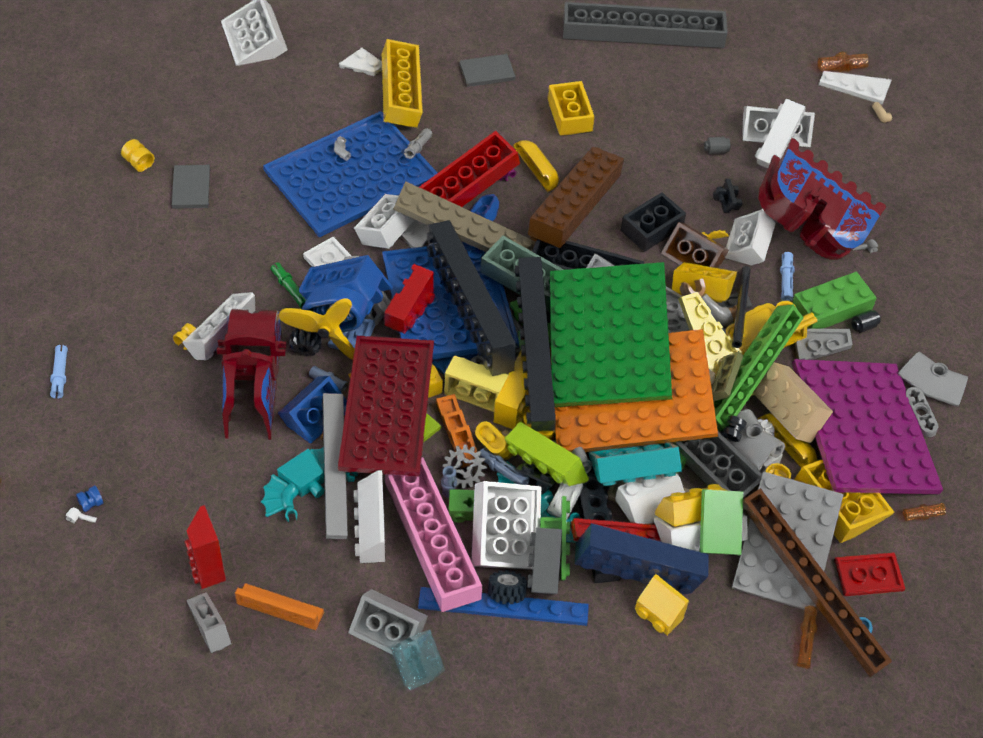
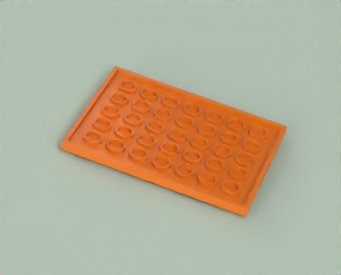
[549,329,718,453]

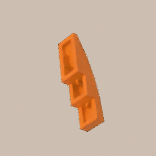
[436,394,477,468]

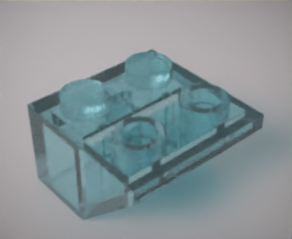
[390,630,445,689]

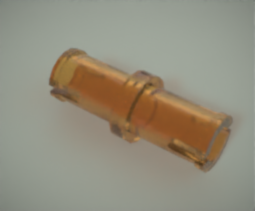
[903,503,946,521]

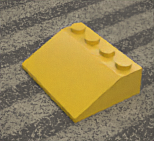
[794,459,894,543]

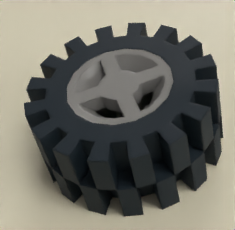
[488,570,527,604]

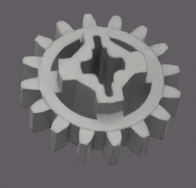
[443,445,487,488]

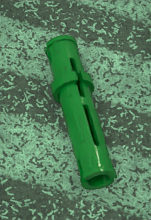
[270,262,306,309]

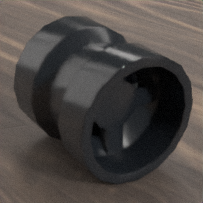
[721,415,747,442]

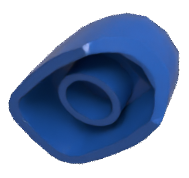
[471,194,499,221]

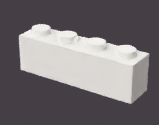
[755,99,805,168]

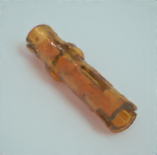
[797,606,818,669]

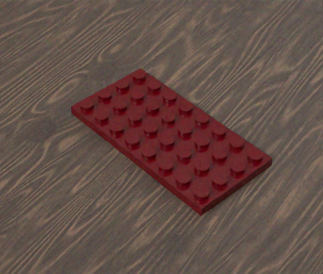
[338,335,434,477]

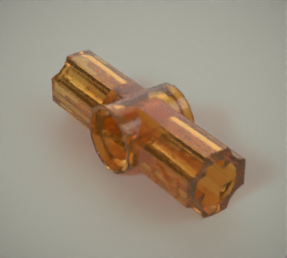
[817,52,869,73]

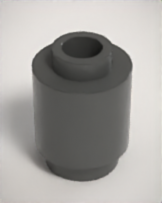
[704,137,730,154]

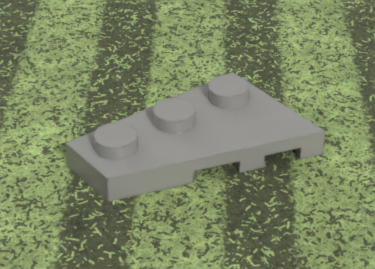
[795,329,852,360]

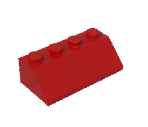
[184,505,226,589]

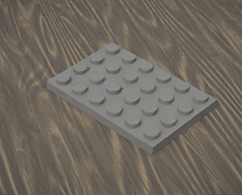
[732,471,843,612]

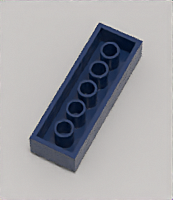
[574,523,709,594]

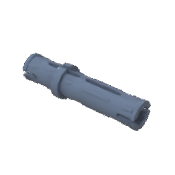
[479,448,530,485]

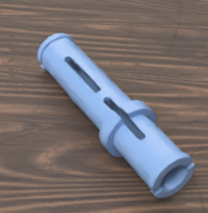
[780,252,795,302]
[50,345,68,399]

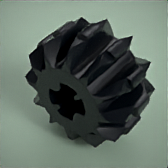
[289,328,322,356]

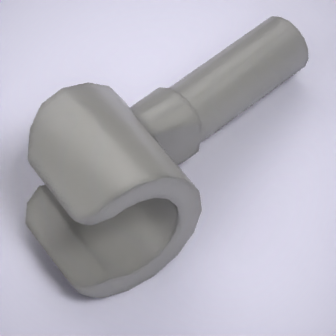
[853,239,878,253]

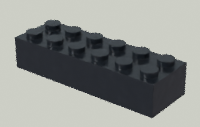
[532,239,645,270]

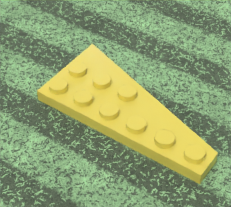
[678,292,761,396]

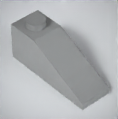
[186,592,231,653]

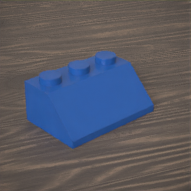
[278,376,347,443]

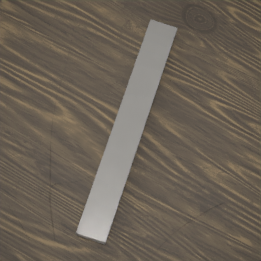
[323,393,348,539]

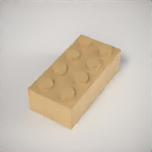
[753,362,833,443]

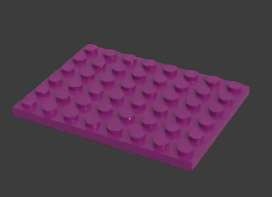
[792,359,943,494]

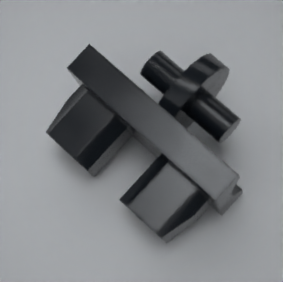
[713,178,743,213]

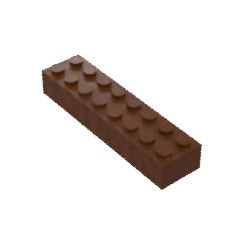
[528,146,624,248]

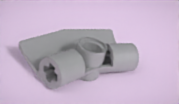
[898,351,968,406]
[720,409,785,471]

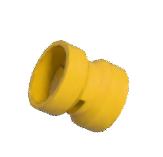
[173,323,196,350]

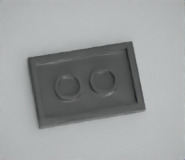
[459,54,515,87]
[172,165,210,209]

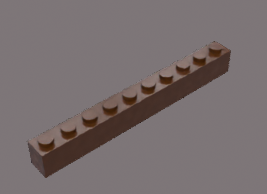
[743,488,892,677]

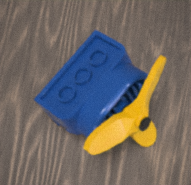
[279,255,393,360]

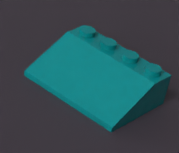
[588,442,682,486]

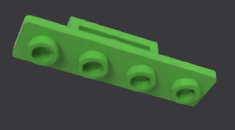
[540,496,570,581]

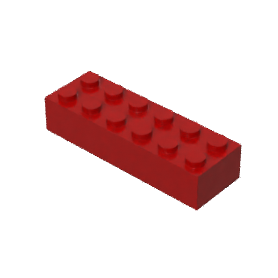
[419,131,520,207]

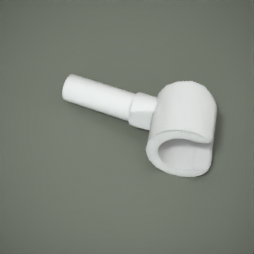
[66,508,97,523]

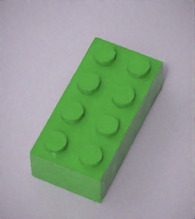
[792,272,877,329]

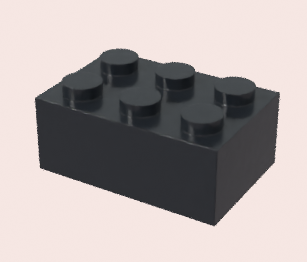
[620,192,686,252]

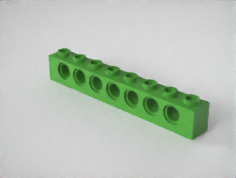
[713,304,804,431]

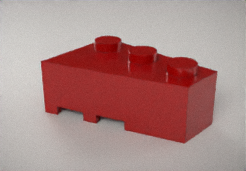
[384,264,435,334]

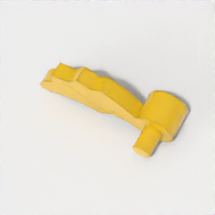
[702,230,729,239]

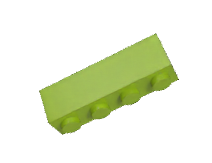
[505,422,589,486]

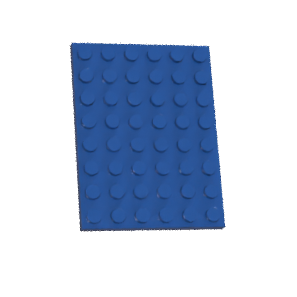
[263,111,437,237]
[382,242,519,359]

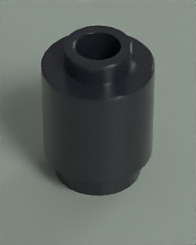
[851,310,881,333]

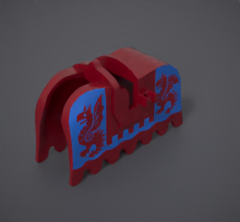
[759,138,886,260]
[217,309,286,440]

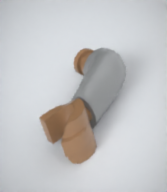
[680,278,737,327]

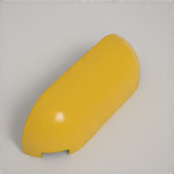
[513,140,559,192]
[758,413,817,468]

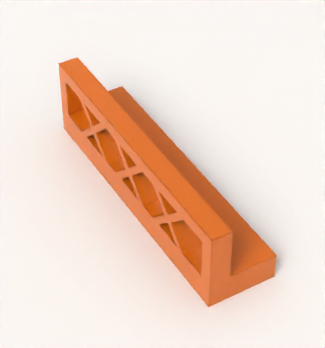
[235,583,324,630]

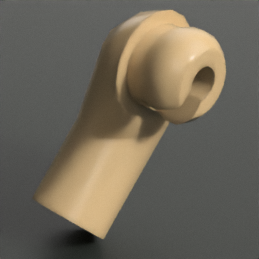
[872,102,892,123]

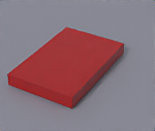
[834,553,905,596]

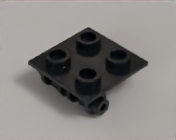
[515,461,557,494]

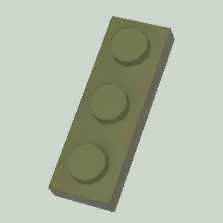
[712,351,743,401]

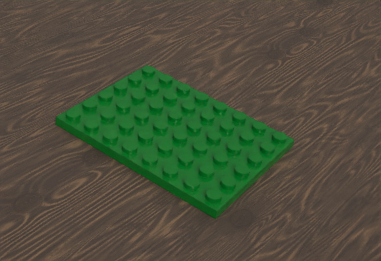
[550,262,672,407]

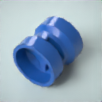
[76,485,104,513]

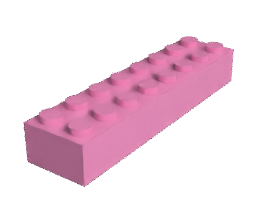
[385,457,482,612]

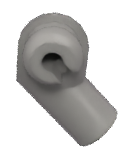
[334,136,351,161]

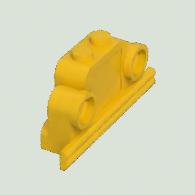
[726,301,817,355]

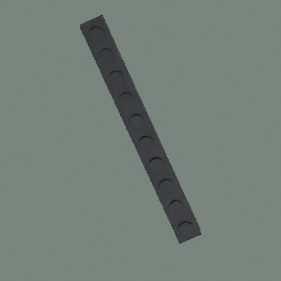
[515,257,556,431]

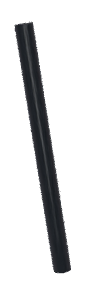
[732,266,751,348]

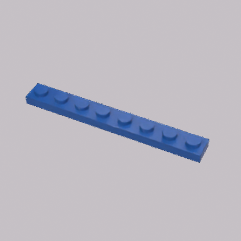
[418,587,589,626]

